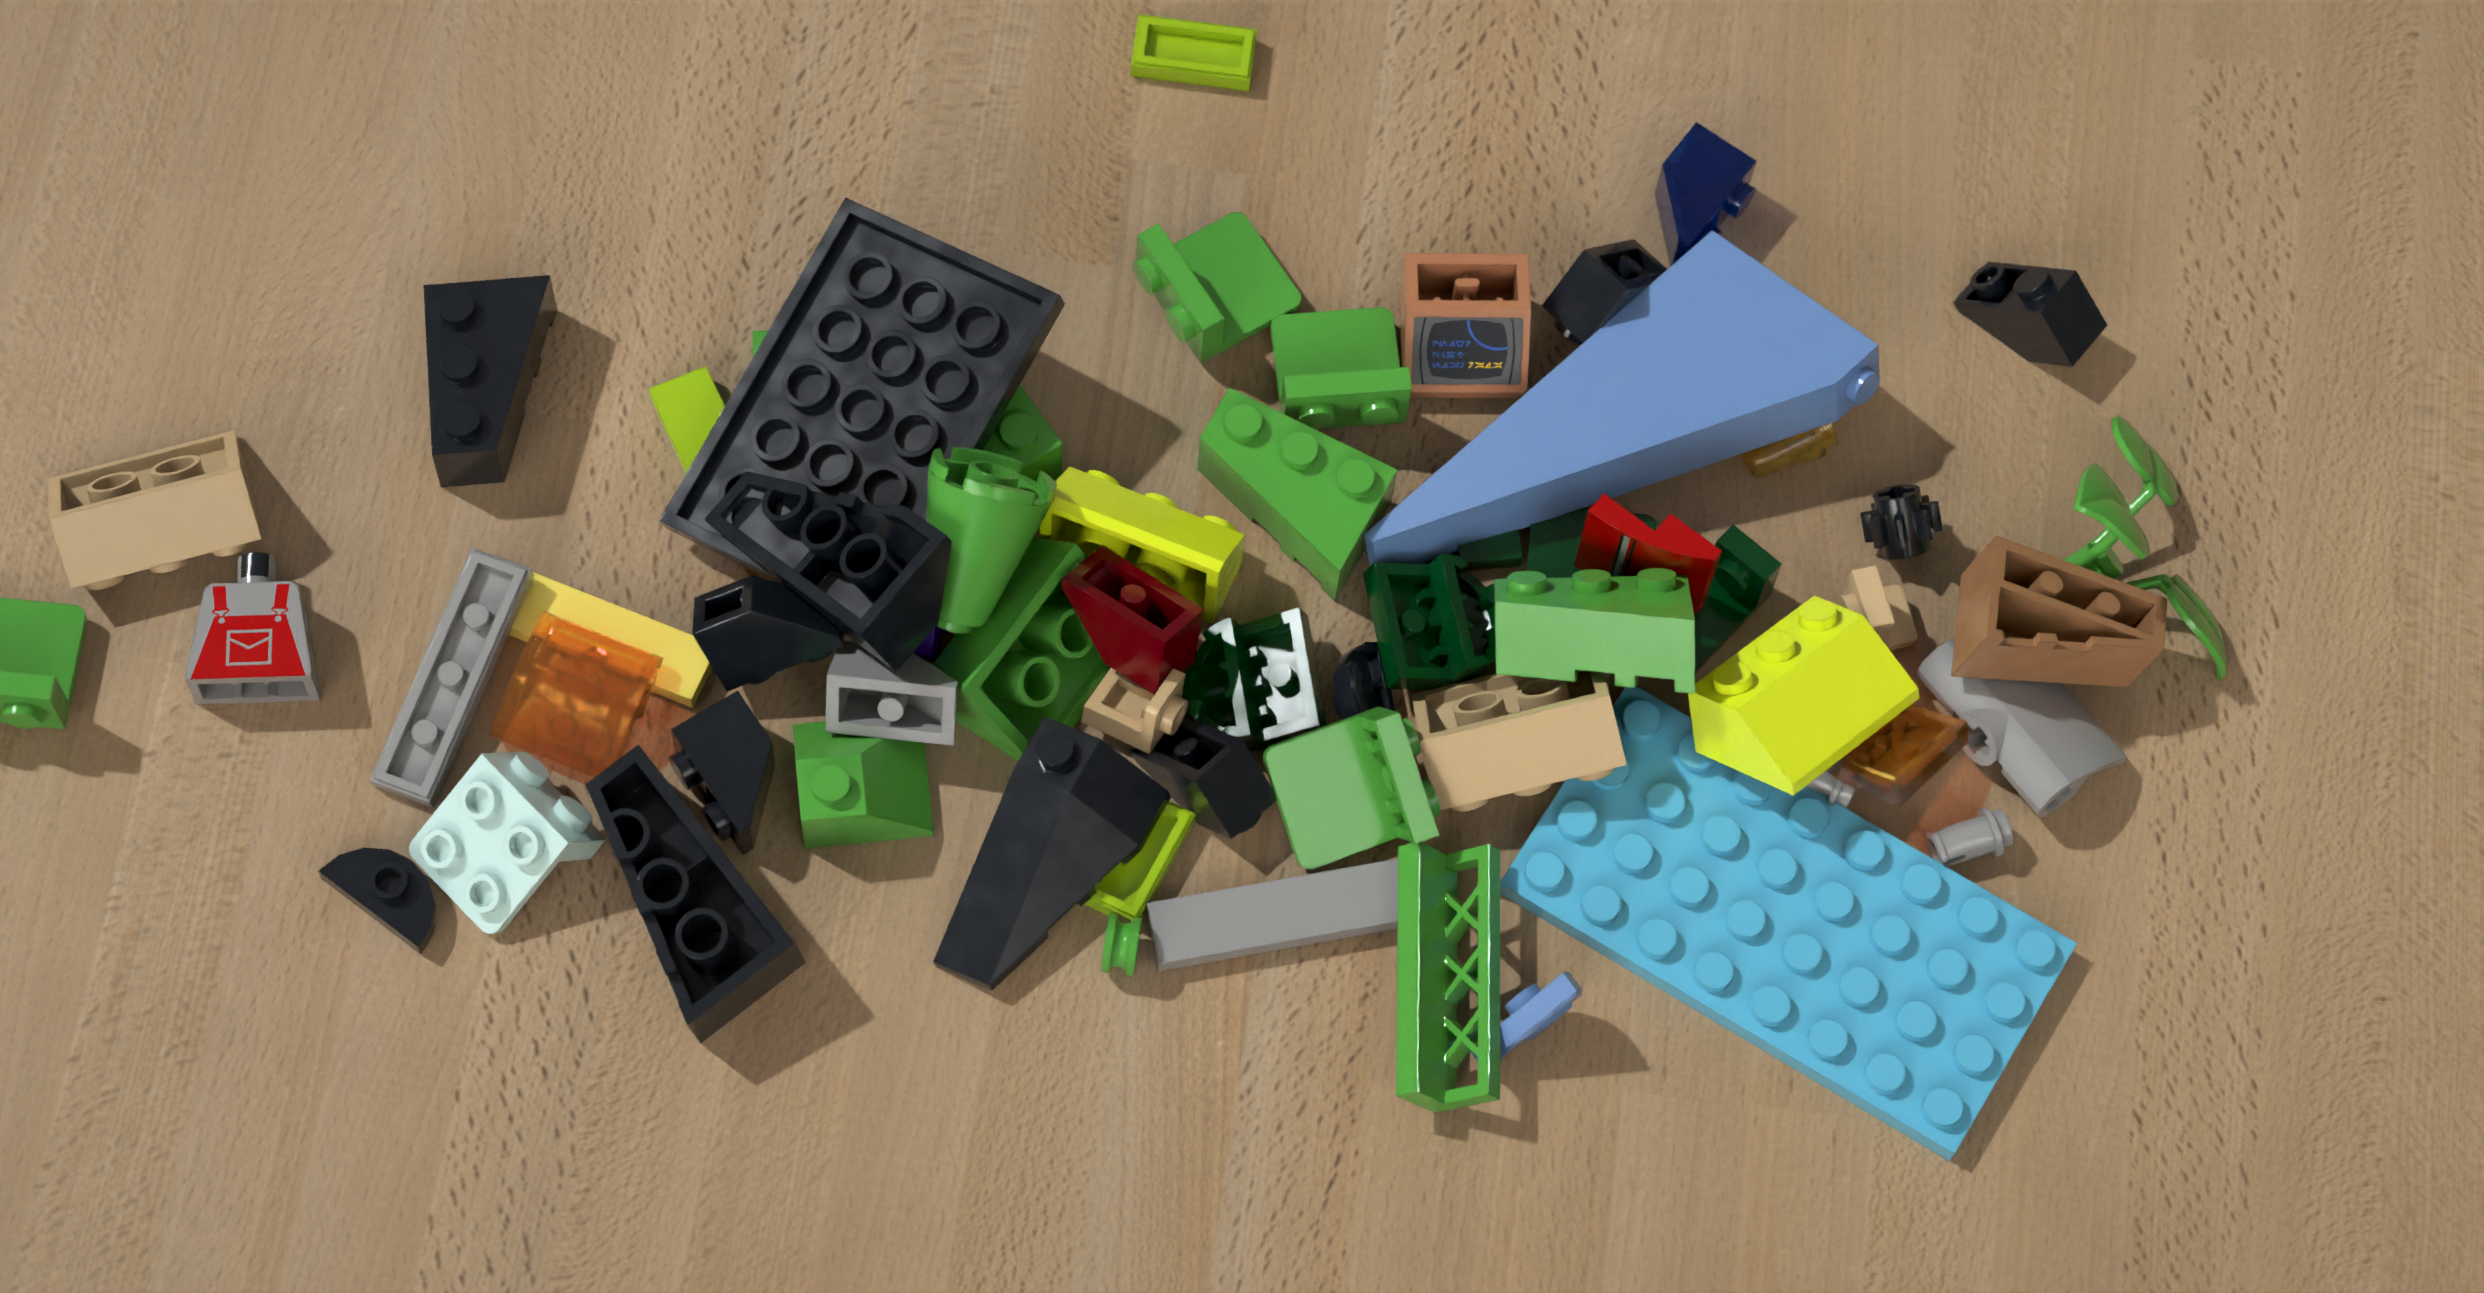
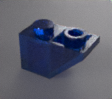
[1655,122,1757,267]

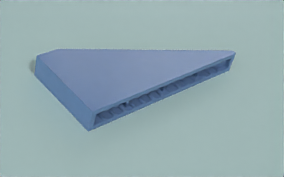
[1364,230,1880,566]

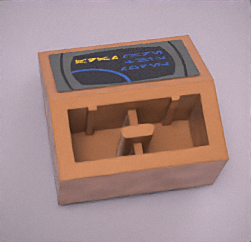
[1399,253,1531,398]

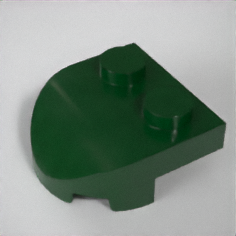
[1363,553,1495,690]
[1182,608,1327,751]

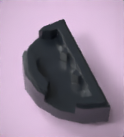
[1333,642,1395,720]
[318,848,436,954]

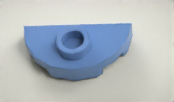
[1470,971,1582,1062]

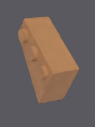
[1951,535,2168,688]

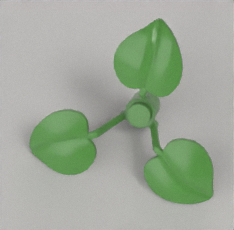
[2063,415,2226,681]

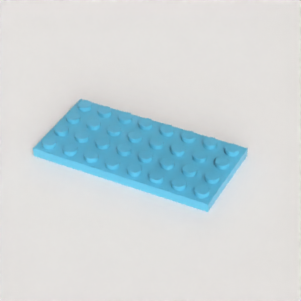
[1500,686,2077,1162]

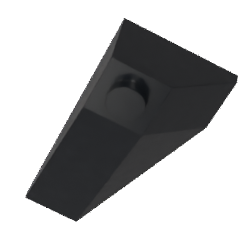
[704,471,952,672]
[933,717,1171,991]

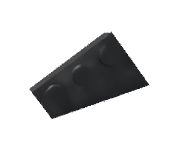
[424,275,557,487]

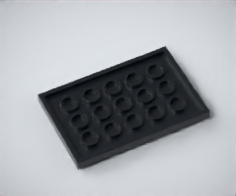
[659,197,1065,584]

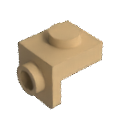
[1837,565,1918,650]
[1081,668,1188,754]

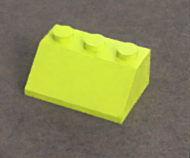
[1040,466,1245,624]
[1688,595,1920,796]

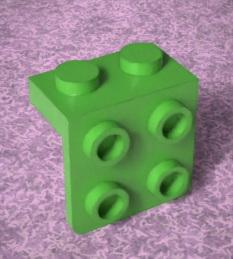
[1133,212,1301,363]
[1270,307,1412,430]
[0,598,88,729]
[1263,707,1441,869]

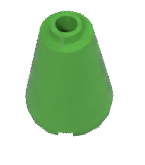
[927,447,1057,634]

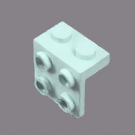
[409,752,606,934]

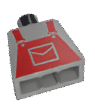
[185,552,320,705]

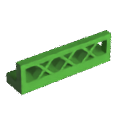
[1396,842,1500,1113]

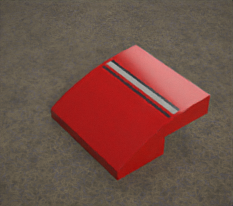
[1574,493,1722,614]

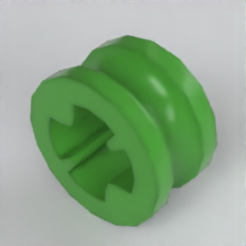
[1101,914,1142,977]

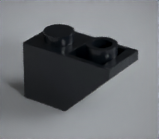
[1953,262,2107,367]
[692,575,844,692]
[668,691,775,855]

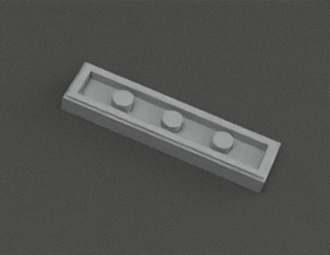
[369,548,535,808]
[1146,859,1398,971]

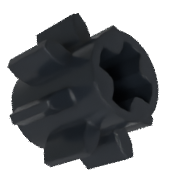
[1860,484,1943,559]

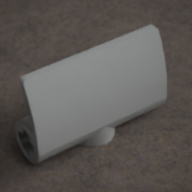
[1916,637,2127,818]

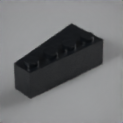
[585,744,806,1044]

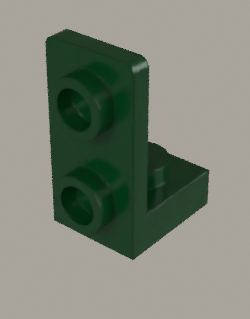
[1694,524,1782,673]

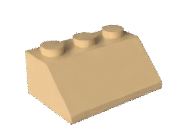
[48,430,262,590]
[1412,671,1627,812]

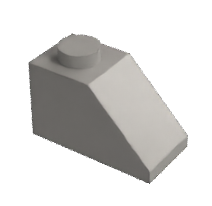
[825,641,958,746]

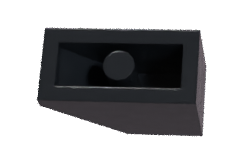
[1542,239,1667,344]
[1130,716,1277,840]

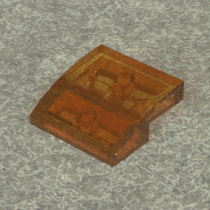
[489,612,664,777]
[1826,705,1968,807]

